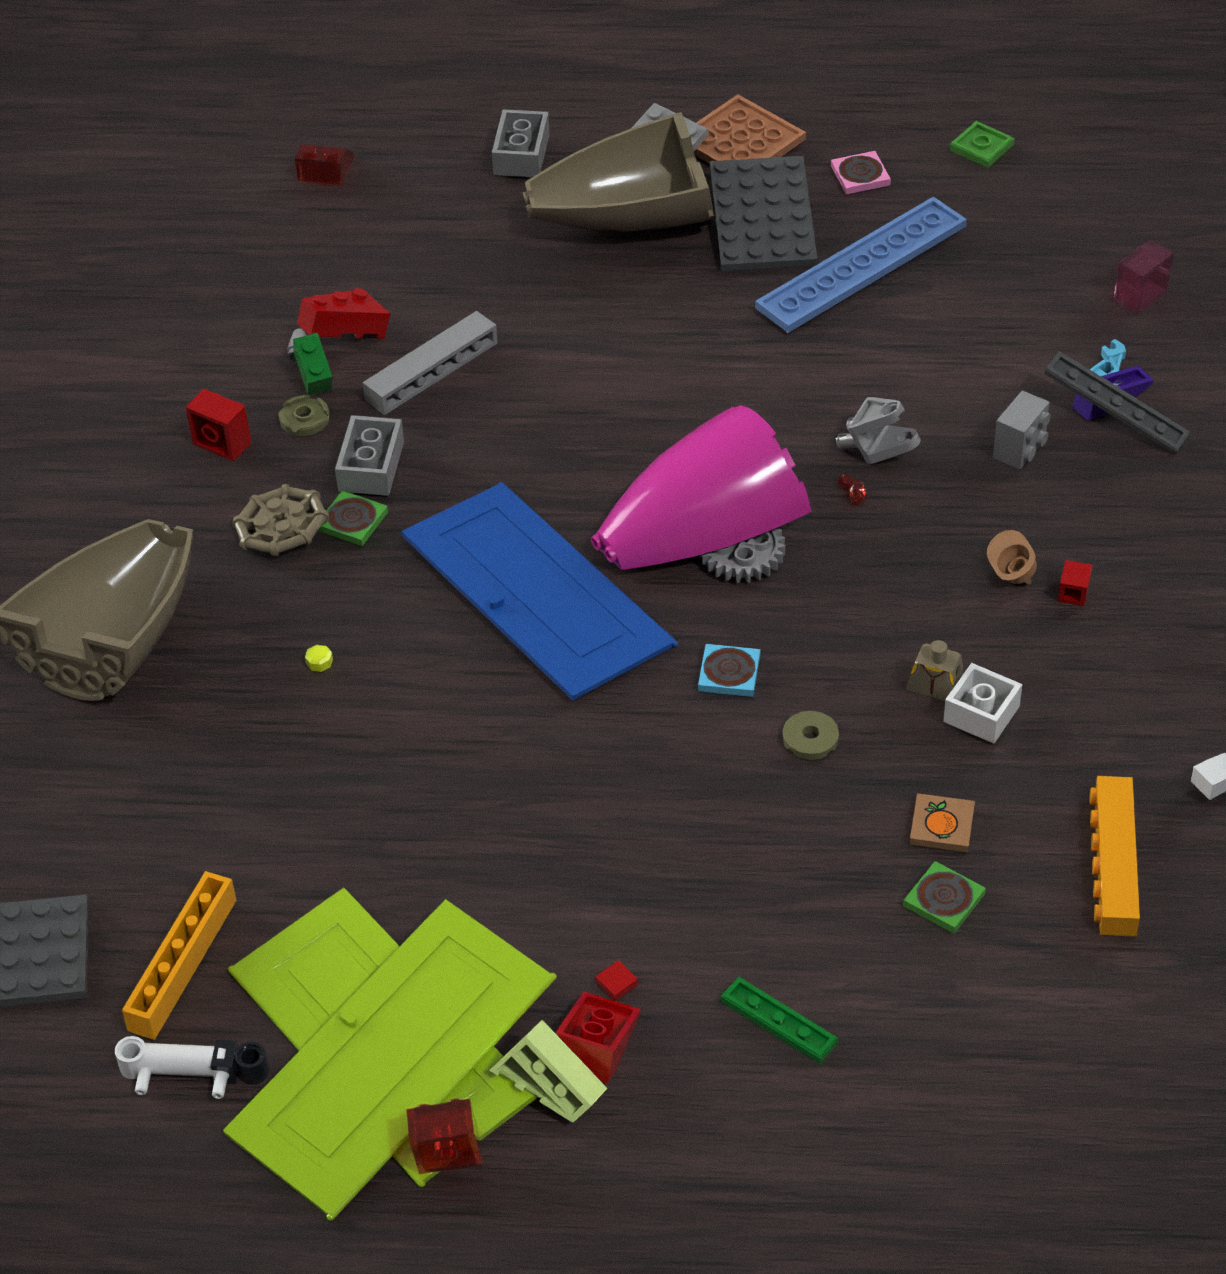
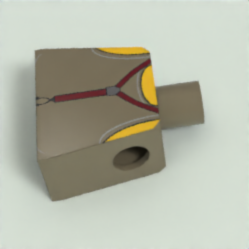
[906,640,964,701]

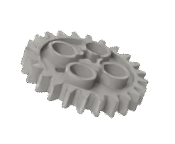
[699,528,785,583]

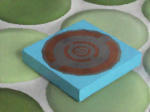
[698,644,760,697]

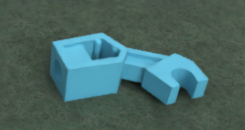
[1090,339,1126,376]

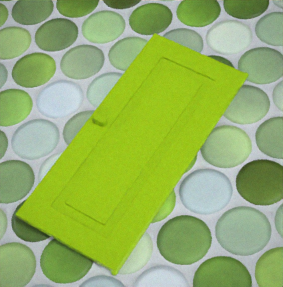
[228,888,538,1188]
[223,899,557,1221]

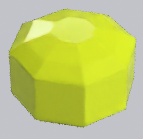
[305,645,333,672]

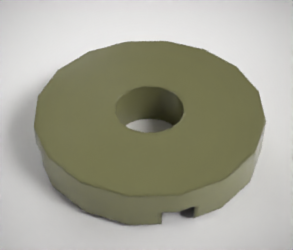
[278,395,330,436]
[782,711,839,760]

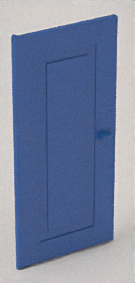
[401,482,678,701]

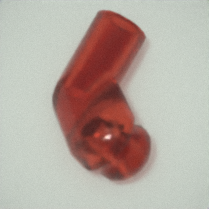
[838,474,867,504]

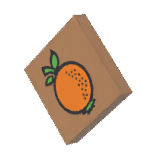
[909,793,975,853]

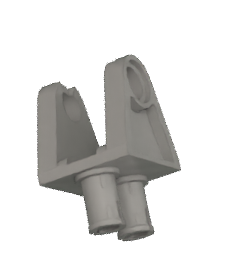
[836,397,921,464]

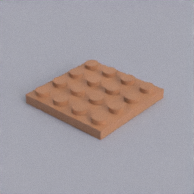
[694,94,806,163]

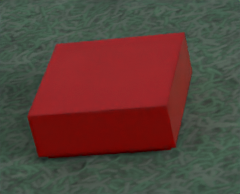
[595,960,638,1001]

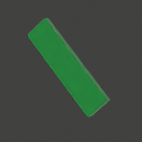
[720,976,838,1064]

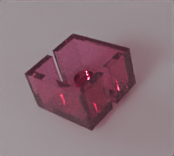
[1114,240,1174,314]

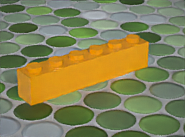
[1090,776,1140,937]
[122,871,237,1040]

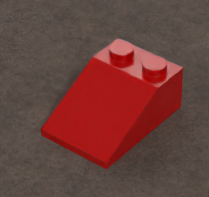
[555,991,641,1083]

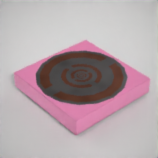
[831,151,891,194]

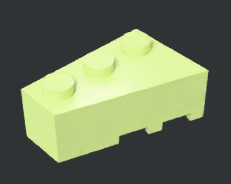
[489,1020,607,1123]

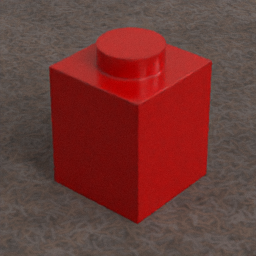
[1058,560,1092,606]

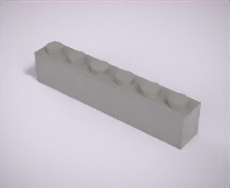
[363,311,498,415]

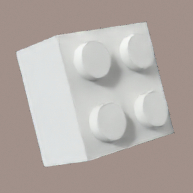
[943,663,1022,743]

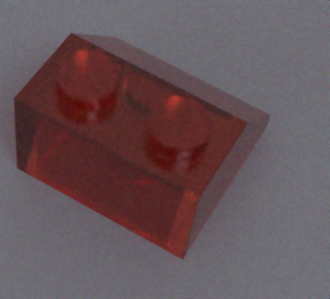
[295,144,354,185]

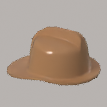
[987,530,1037,585]

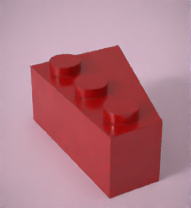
[297,288,391,339]

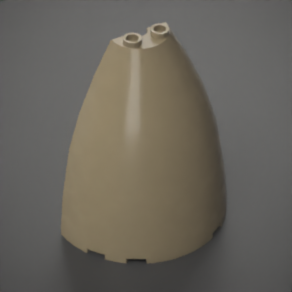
[523,112,714,232]
[0,519,193,701]

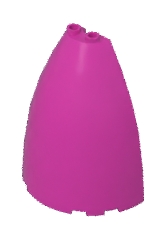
[591,405,811,570]

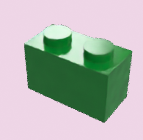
[293,333,332,395]

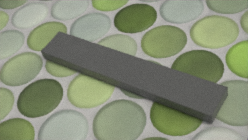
[1044,351,1190,455]

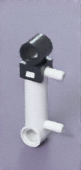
[115,1036,269,1099]

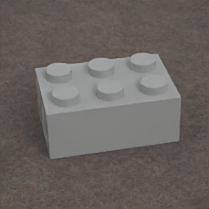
[492,109,550,178]
[335,415,404,496]

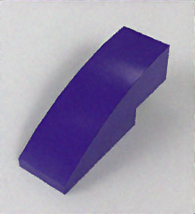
[1072,366,1154,421]

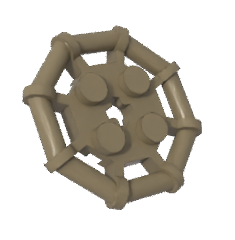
[232,484,329,556]

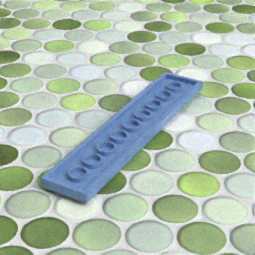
[755,197,967,333]

